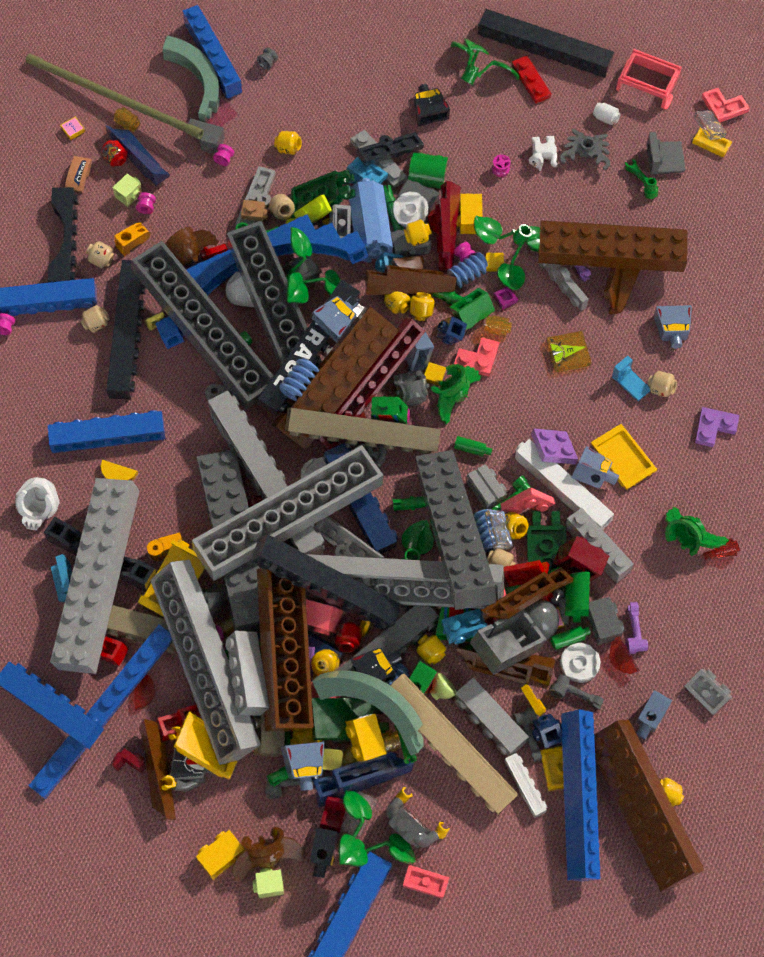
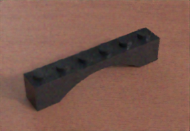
[48,187,79,283]
[44,516,157,592]

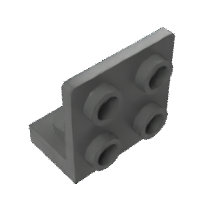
[646,132,686,174]

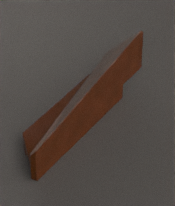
[365,265,457,295]
[604,268,640,315]
[481,567,573,621]
[457,642,556,686]
[139,719,176,821]

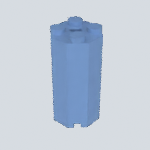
[348,178,393,263]

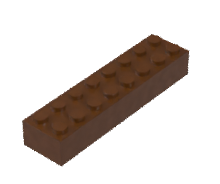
[538,220,688,272]
[272,306,399,450]
[257,568,313,732]
[594,720,705,891]

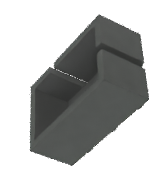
[470,609,547,675]

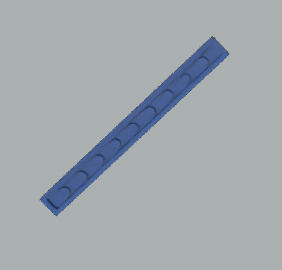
[28,625,173,799]

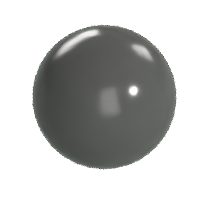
[524,598,559,640]

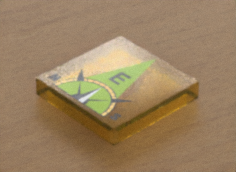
[546,331,592,373]

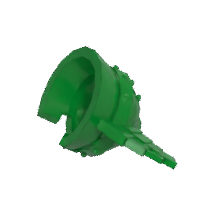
[431,364,481,424]
[665,507,729,556]

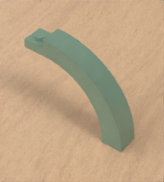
[163,36,219,123]
[312,671,424,755]

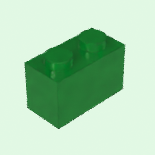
[449,288,495,330]

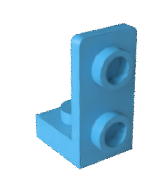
[612,356,650,401]

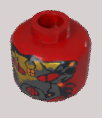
[101,140,128,167]
[335,622,362,653]

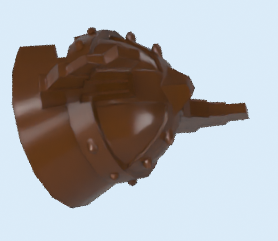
[165,227,220,267]
[233,826,305,881]

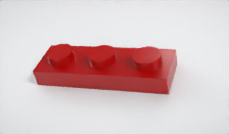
[511,55,551,104]

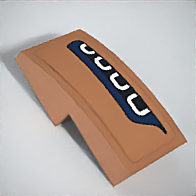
[65,156,92,193]

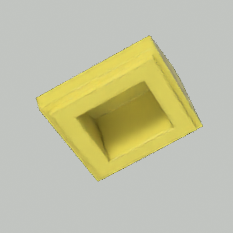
[144,312,165,331]
[323,748,343,770]

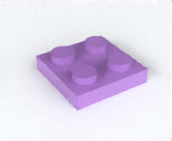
[531,429,578,464]

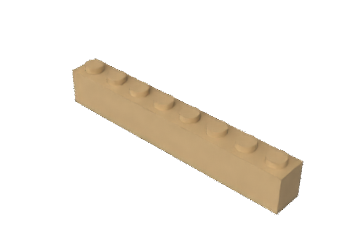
[390,674,518,814]

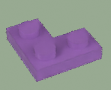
[695,407,739,447]

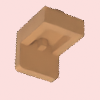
[241,200,269,226]

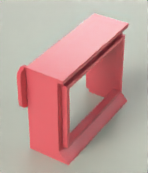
[616,49,682,110]

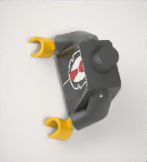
[161,726,214,792]
[386,787,450,848]

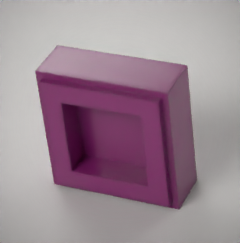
[493,286,518,310]

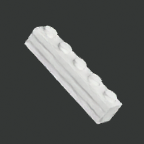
[504,753,547,818]

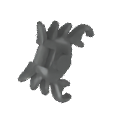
[560,129,610,170]

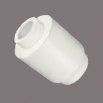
[593,103,620,125]

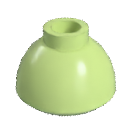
[429,673,456,700]

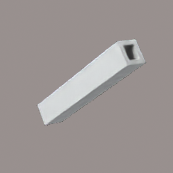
[515,439,614,530]

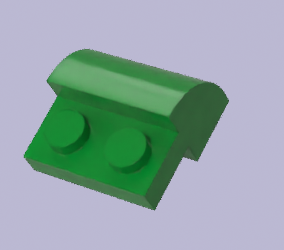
[408,153,448,189]
[565,572,590,623]

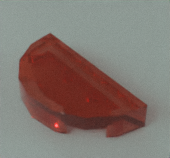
[609,636,639,674]
[134,674,155,710]

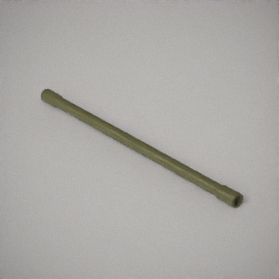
[26,53,204,139]

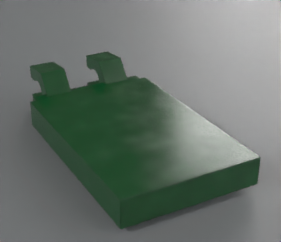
[291,170,355,219]
[527,511,566,571]
[312,698,390,740]

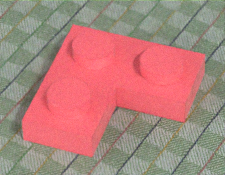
[702,88,749,124]
[454,337,500,377]
[500,487,555,514]

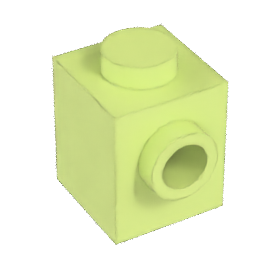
[113,174,142,207]
[252,868,284,898]

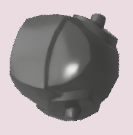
[283,256,322,287]
[394,370,429,406]
[202,584,227,619]

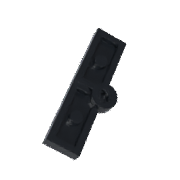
[356,132,424,166]

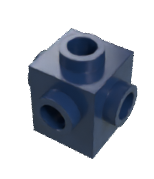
[436,317,467,345]
[532,714,562,748]

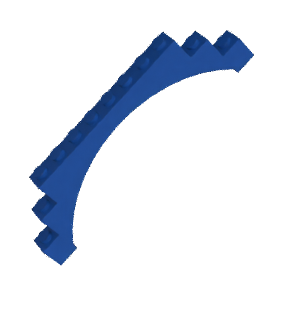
[155,214,369,349]

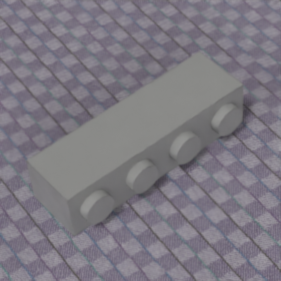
[565,507,634,584]
[226,631,270,716]
[454,678,529,757]

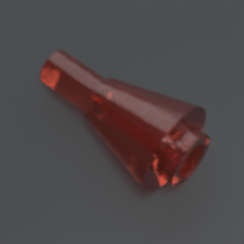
[703,538,740,560]

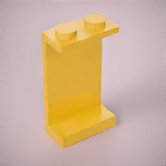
[138,539,205,617]

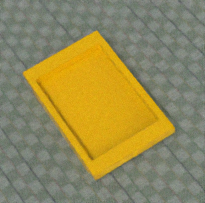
[590,424,658,490]
[174,712,237,780]

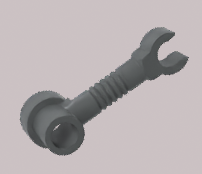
[549,674,604,710]
[514,707,542,762]
[265,776,318,799]

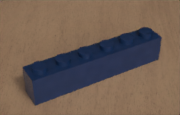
[323,443,398,554]

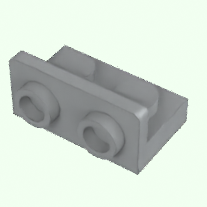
[684,669,733,715]

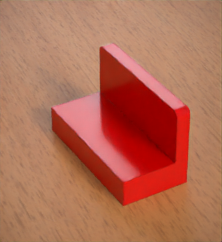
[504,560,550,586]

